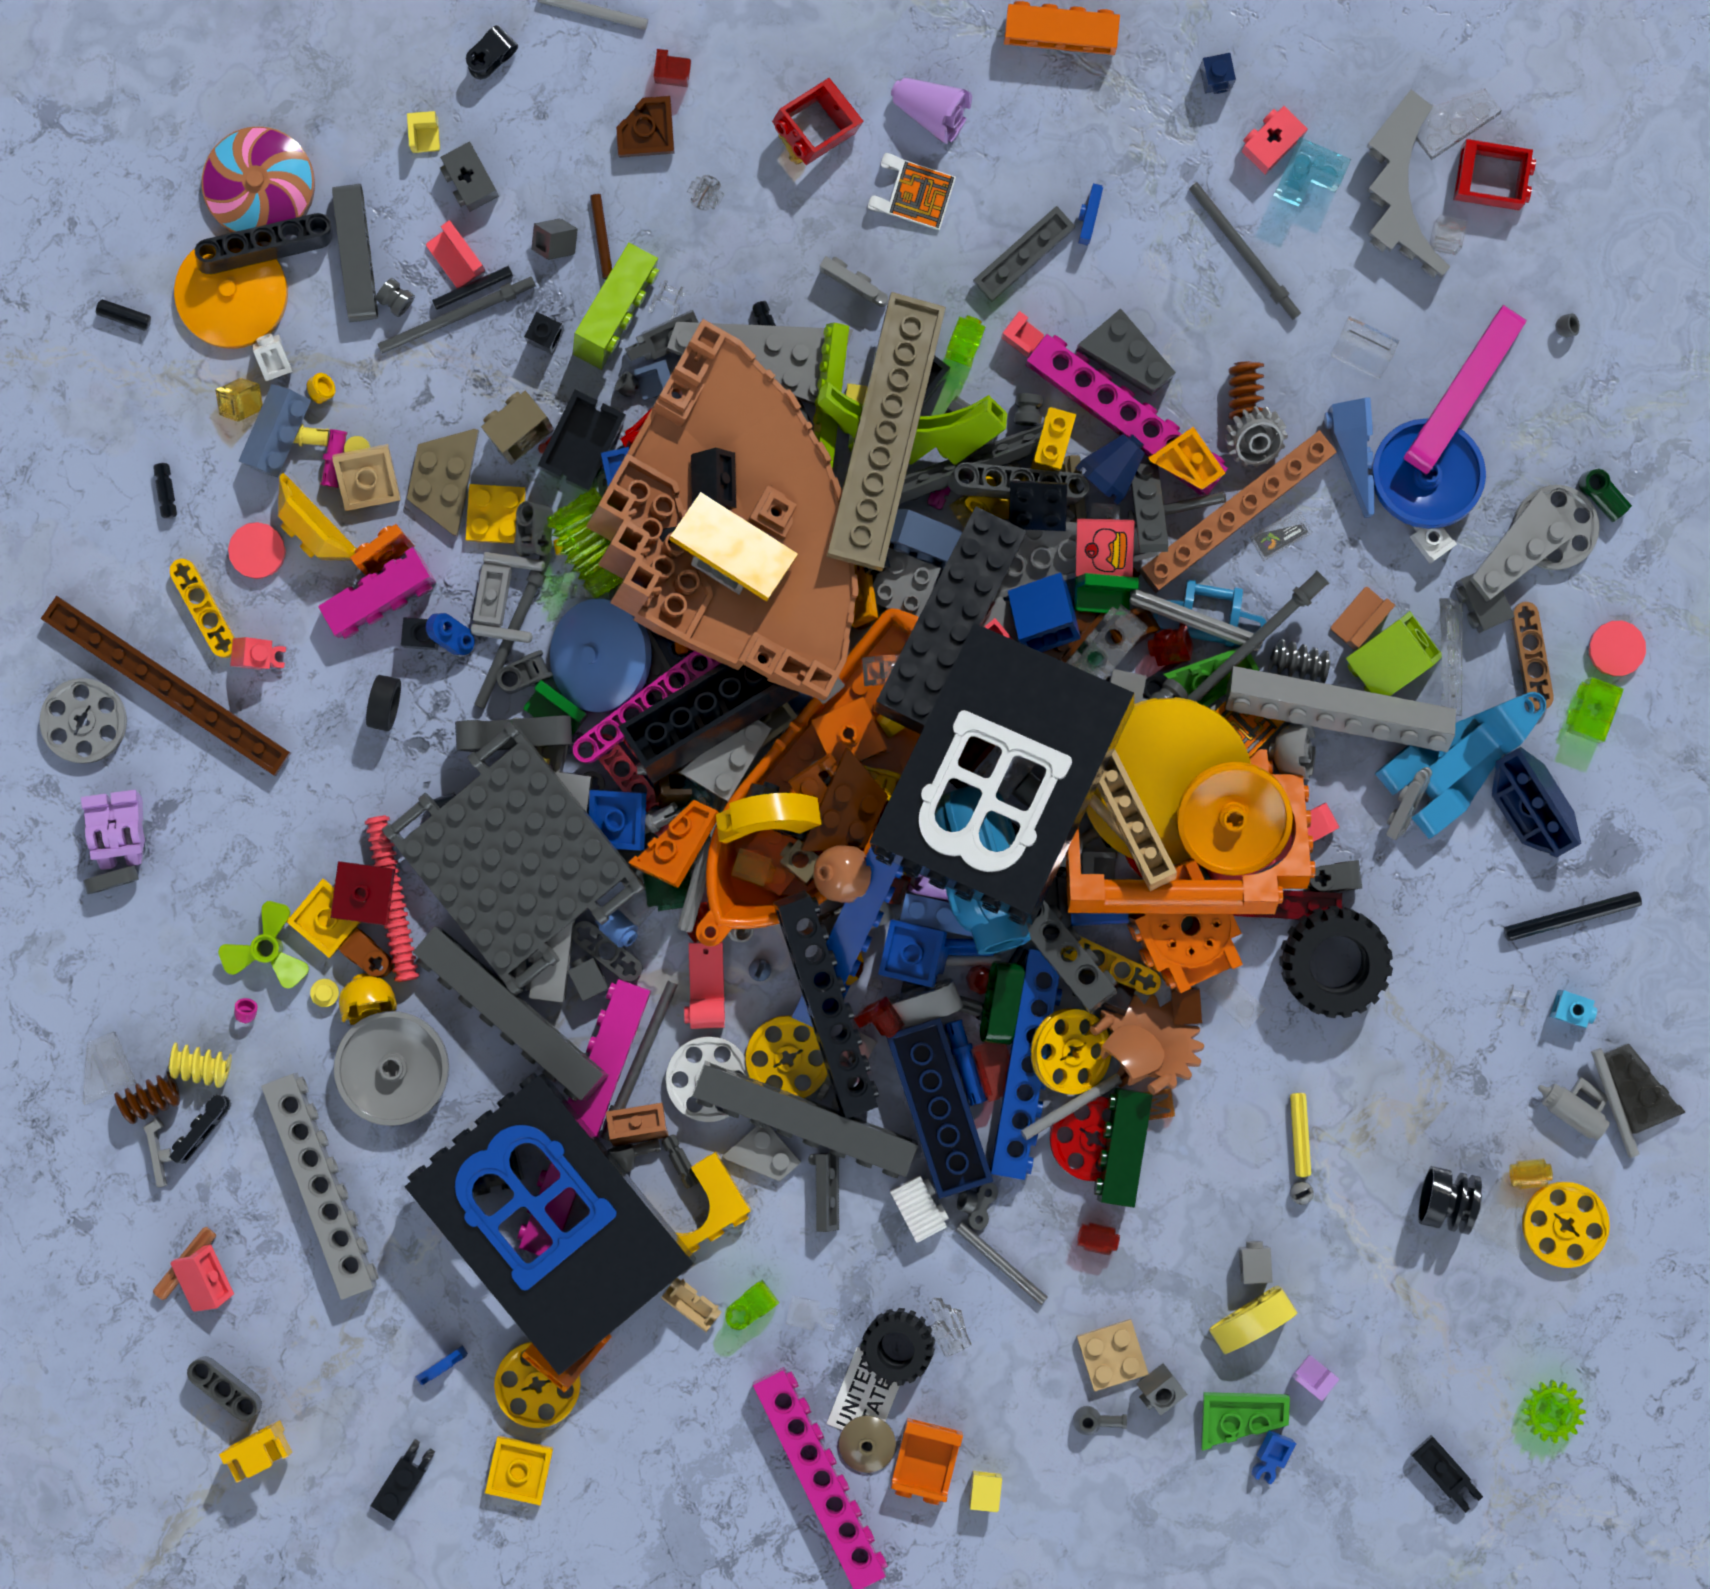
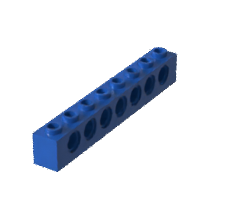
[990,949,1067,1180]

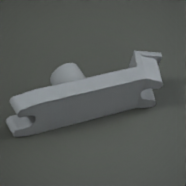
[143,1117,173,1188]

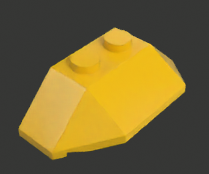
[278,473,357,561]

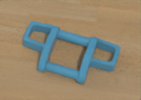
[1153,579,1266,649]

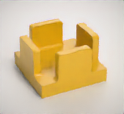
[219,1420,293,1483]

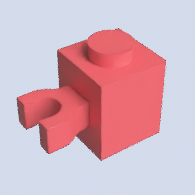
[230,637,286,670]

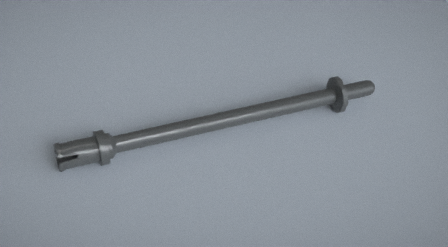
[1188,570,1329,702]

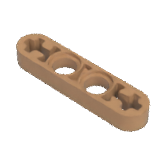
[1511,602,1554,711]

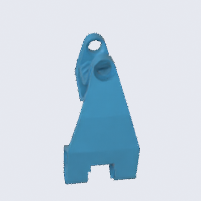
[1375,692,1546,839]

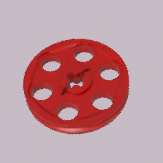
[1049,1096,1108,1181]

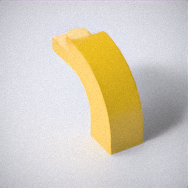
[716,793,821,843]

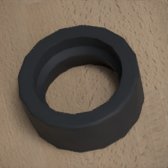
[366,675,401,731]

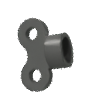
[957,1182,998,1230]

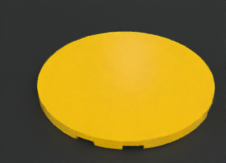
[1086,697,1251,864]

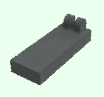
[808,1153,839,1232]

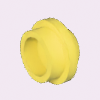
[310,979,339,1007]

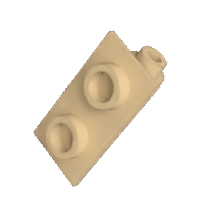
[661,1278,721,1332]

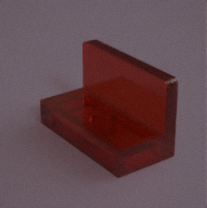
[972,1042,1019,1102]

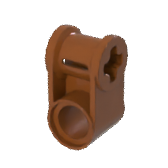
[338,927,393,978]

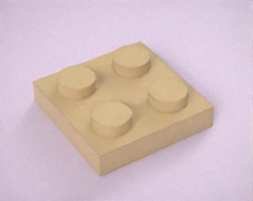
[332,444,401,511]
[1077,1319,1148,1392]

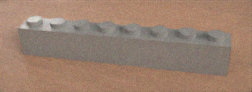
[1225,666,1456,752]
[525,771,593,1003]

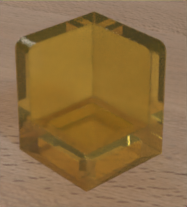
[215,378,263,422]

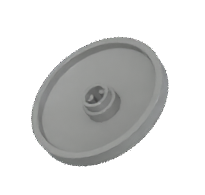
[334,1011,449,1126]

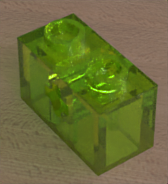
[945,315,986,368]
[1566,677,1624,744]

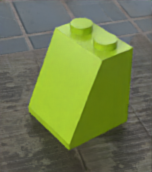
[1346,611,1443,696]

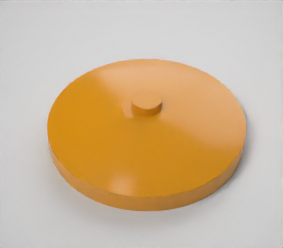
[174,243,288,349]
[1177,762,1293,875]

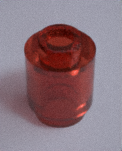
[1077,1222,1120,1256]

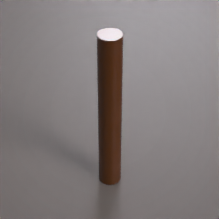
[590,194,612,279]

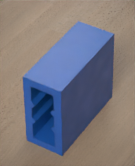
[1008,572,1081,652]

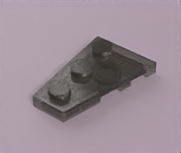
[1604,1044,1686,1134]

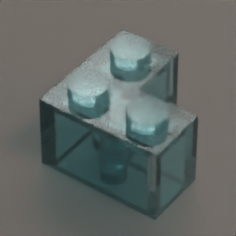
[1273,137,1351,207]

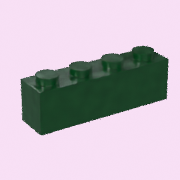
[1094,1088,1153,1208]

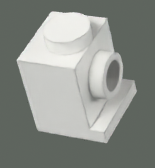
[1410,527,1457,564]

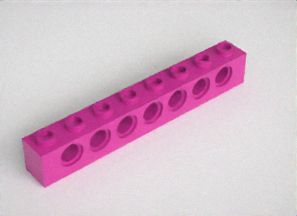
[1025,334,1228,496]
[753,1367,888,1589]

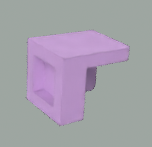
[1292,1355,1340,1401]

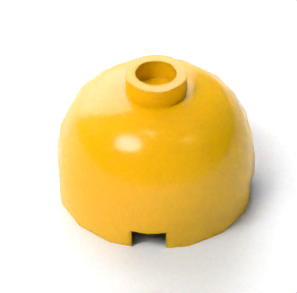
[339,973,397,1025]

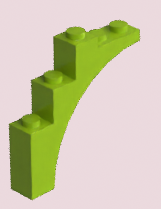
[818,382,1008,465]

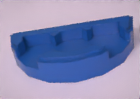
[415,1345,468,1385]

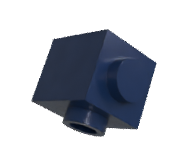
[1199,53,1236,94]

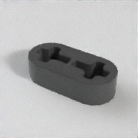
[83,866,139,894]

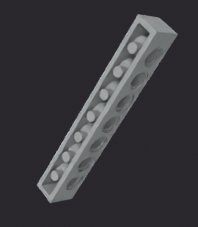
[261,1073,379,1300]

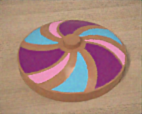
[202,127,315,233]

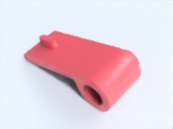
[684,942,725,1029]

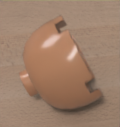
[813,845,871,903]

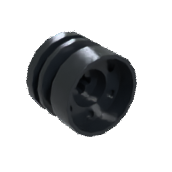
[1418,1166,1482,1235]

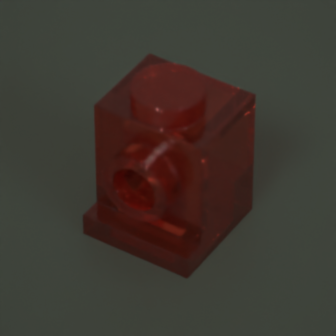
[1148,623,1194,667]

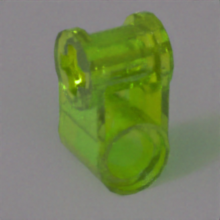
[725,1279,780,1330]

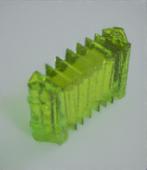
[547,487,623,599]

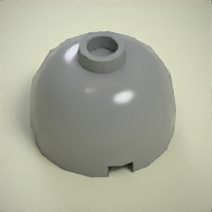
[1269,724,1316,780]

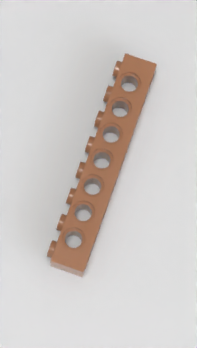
[1139,430,1337,593]

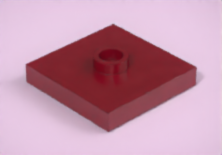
[330,861,395,925]

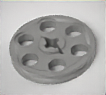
[1513,485,1599,570]
[40,678,127,763]

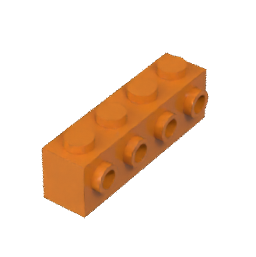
[1004,1,1120,55]

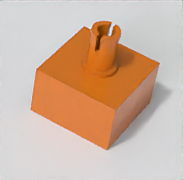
[811,697,887,766]

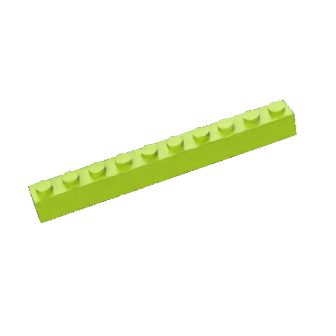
[813,322,849,468]

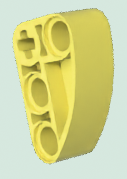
[1209,1286,1298,1354]

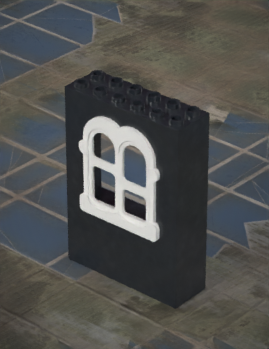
[869,623,1134,926]

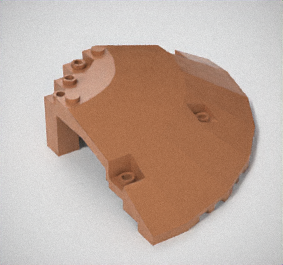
[586,319,859,701]

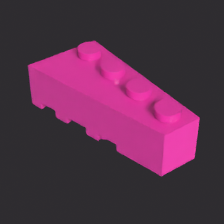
[318,547,437,639]

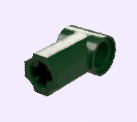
[1578,469,1632,522]

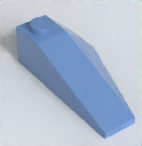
[1324,397,1374,518]

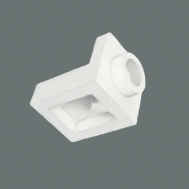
[253,334,292,381]

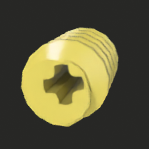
[168,1042,232,1088]

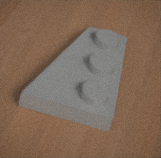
[678,720,772,802]

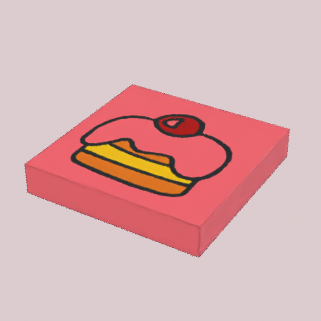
[1076,519,1134,577]

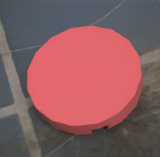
[228,522,286,579]
[1588,620,1646,677]

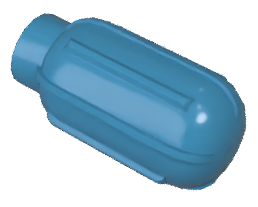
[934,786,1031,955]

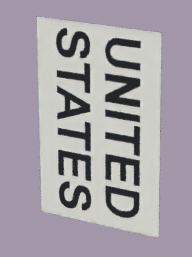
[827,1347,899,1430]

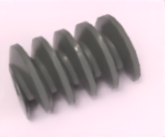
[1268,639,1330,684]

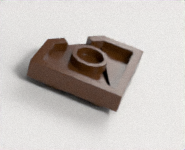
[616,96,675,158]

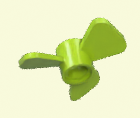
[218,901,309,988]

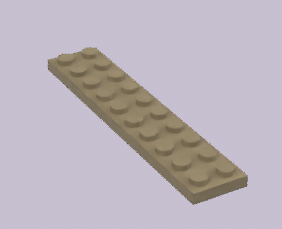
[826,292,946,571]

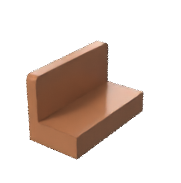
[1330,587,1395,650]
[606,1103,669,1146]

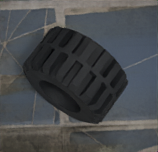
[860,1308,935,1386]

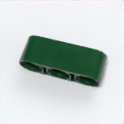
[980,961,1025,1045]

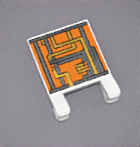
[868,153,956,231]

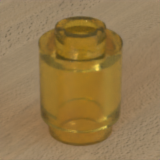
[1509,1158,1553,1189]

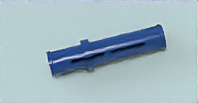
[944,1019,987,1106]

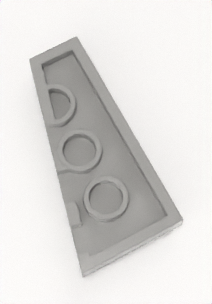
[1470,490,1575,602]

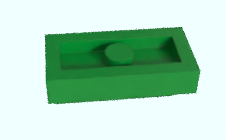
[1074,573,1139,615]
[524,680,588,736]

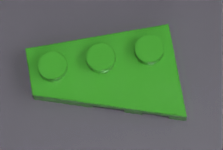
[1201,1392,1290,1451]

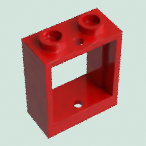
[772,77,864,165]
[1453,139,1536,211]

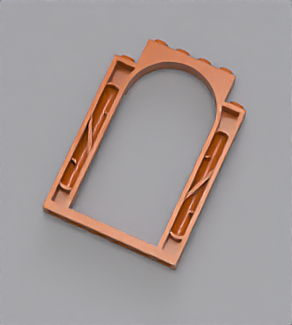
[1065,749,1315,914]

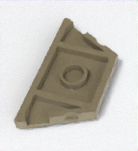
[407,429,479,537]

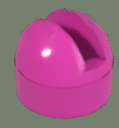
[234,998,258,1024]

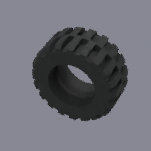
[1279,906,1393,1018]

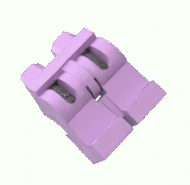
[81,789,145,870]

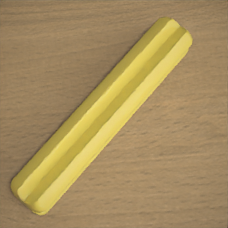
[1290,1093,1311,1177]

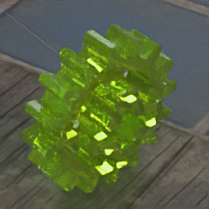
[1521,1380,1586,1444]

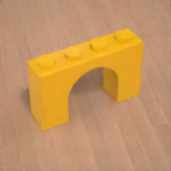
[675,1151,751,1253]

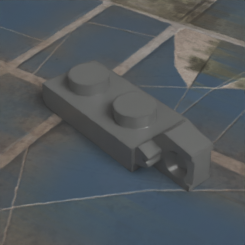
[625,310,699,361]

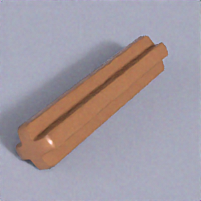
[153,1227,216,1300]

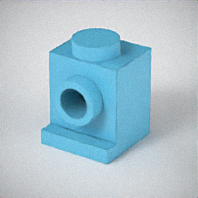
[1549,990,1597,1028]

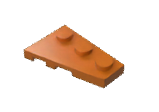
[628,800,719,888]

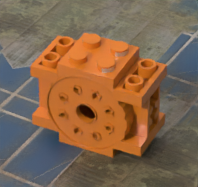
[1127,858,1243,993]

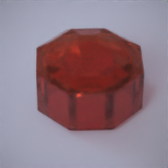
[966,965,990,995]

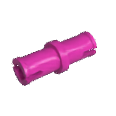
[320,429,348,488]

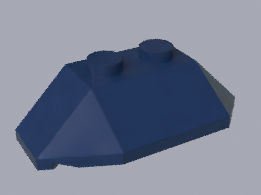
[1492,747,1581,858]

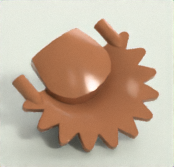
[1090,995,1204,1095]

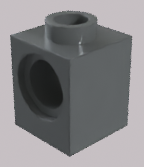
[568,956,609,1001]
[1137,1363,1188,1416]

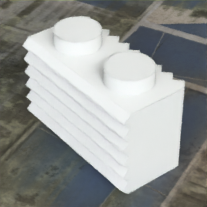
[890,1175,949,1243]

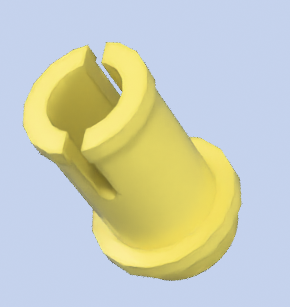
[294,424,330,447]

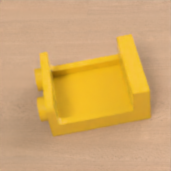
[1031,407,1076,471]

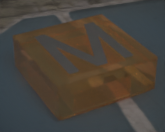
[1146,1088,1175,1120]

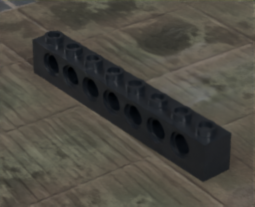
[773,890,879,1119]

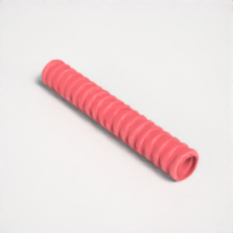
[364,815,420,982]

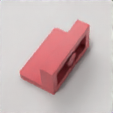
[426,220,485,288]
[170,1244,234,1312]

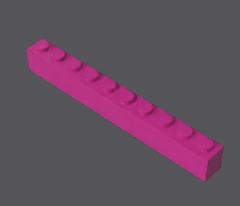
[517,979,651,1256]

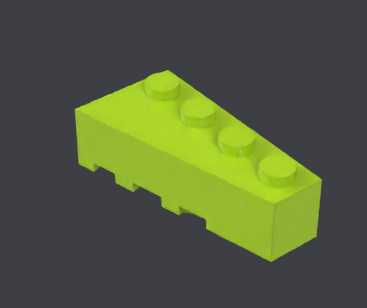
[572,242,660,370]

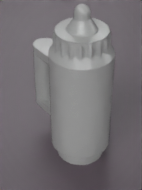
[1538,1077,1610,1141]

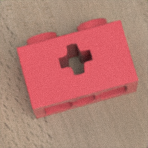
[1241,106,1308,175]

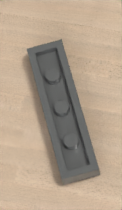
[973,206,1075,303]
[1131,463,1168,553]

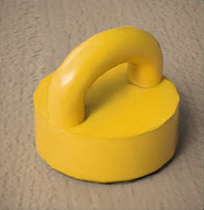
[306,373,336,404]

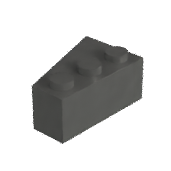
[1075,308,1176,396]

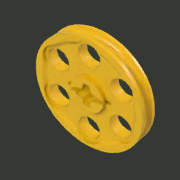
[1031,1008,1111,1095]
[745,1015,828,1098]
[1522,1182,1610,1268]
[494,1341,581,1428]

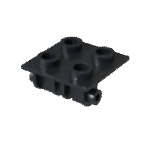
[1009,480,1068,531]

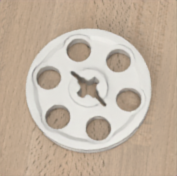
[666,1036,749,1122]

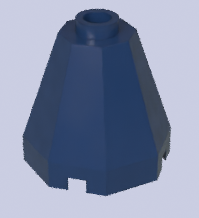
[1075,434,1145,505]

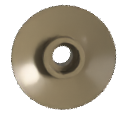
[839,1415,896,1473]

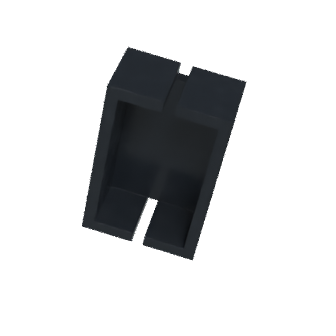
[537,389,626,494]

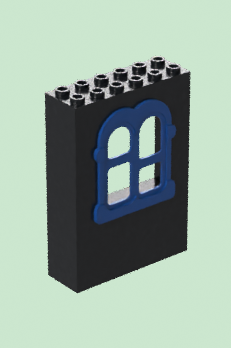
[404,1073,696,1375]

